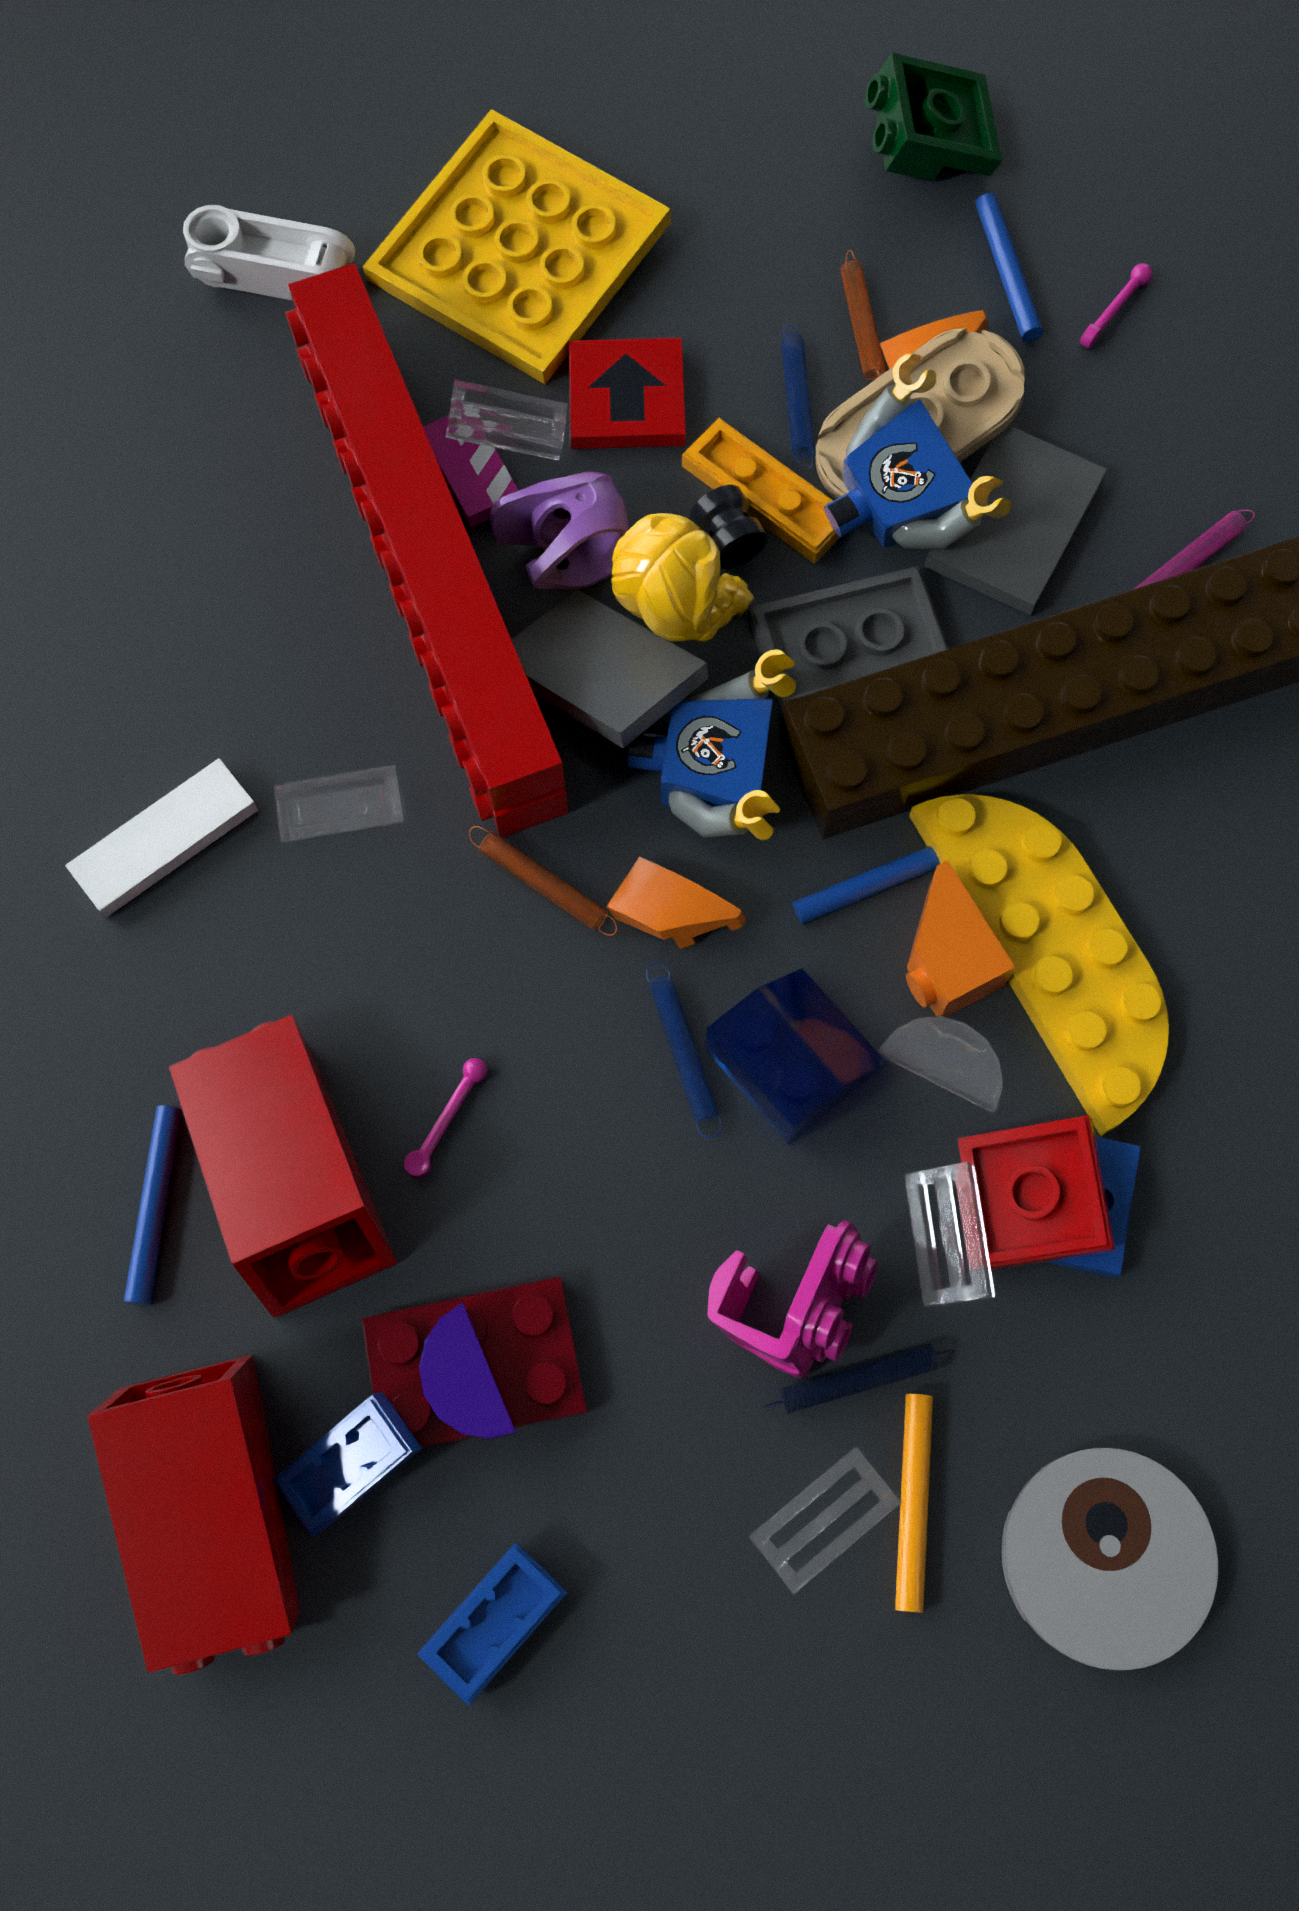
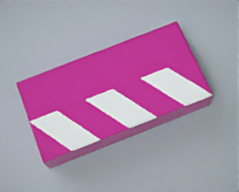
[423,406,519,528]

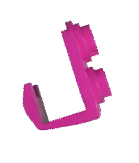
[707,1220,879,1379]

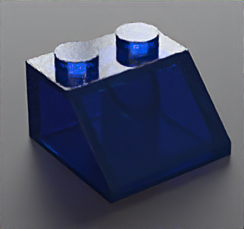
[705,968,887,1145]

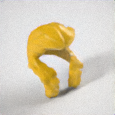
[611,513,754,642]

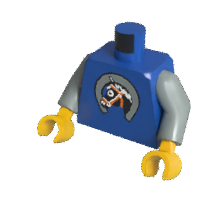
[824,353,1011,550]
[628,649,796,841]

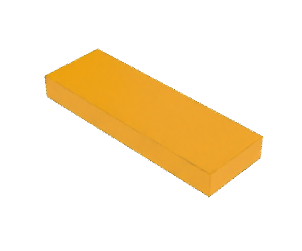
[682,418,840,564]

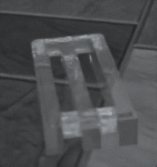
[446,380,567,461]
[905,1162,996,1308]
[748,1447,901,1594]

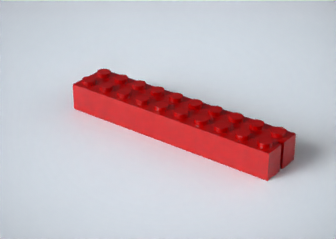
[285,263,569,838]

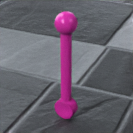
[1079,263,1153,349]
[404,1058,488,1178]

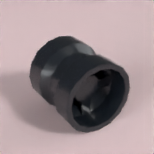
[690,484,768,569]

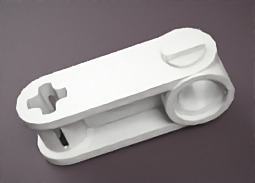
[183,205,356,300]

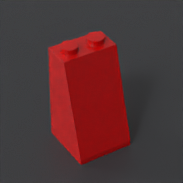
[169,1015,397,1318]
[87,1354,300,1675]

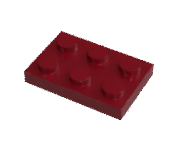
[361,1277,587,1449]

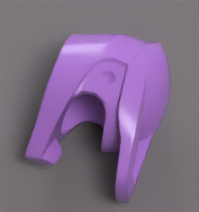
[489,472,630,590]

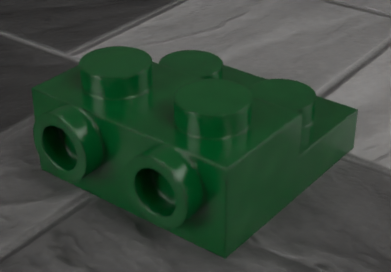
[865,52,1002,181]

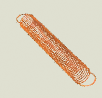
[840,249,886,380]
[469,826,617,936]

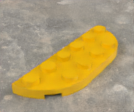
[909,794,1169,1137]

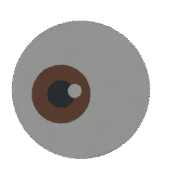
[1001,1448,1218,1670]

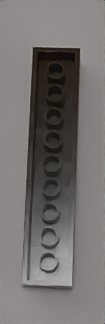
[779,536,1299,840]

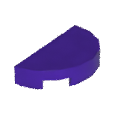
[419,1302,517,1440]

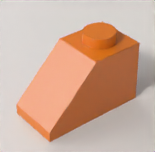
[906,860,1015,1021]

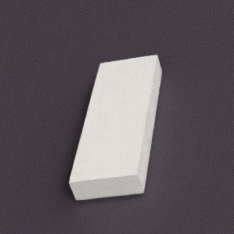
[65,758,258,918]

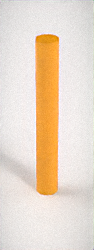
[895,1394,933,1613]

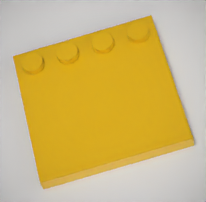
[362,109,671,385]

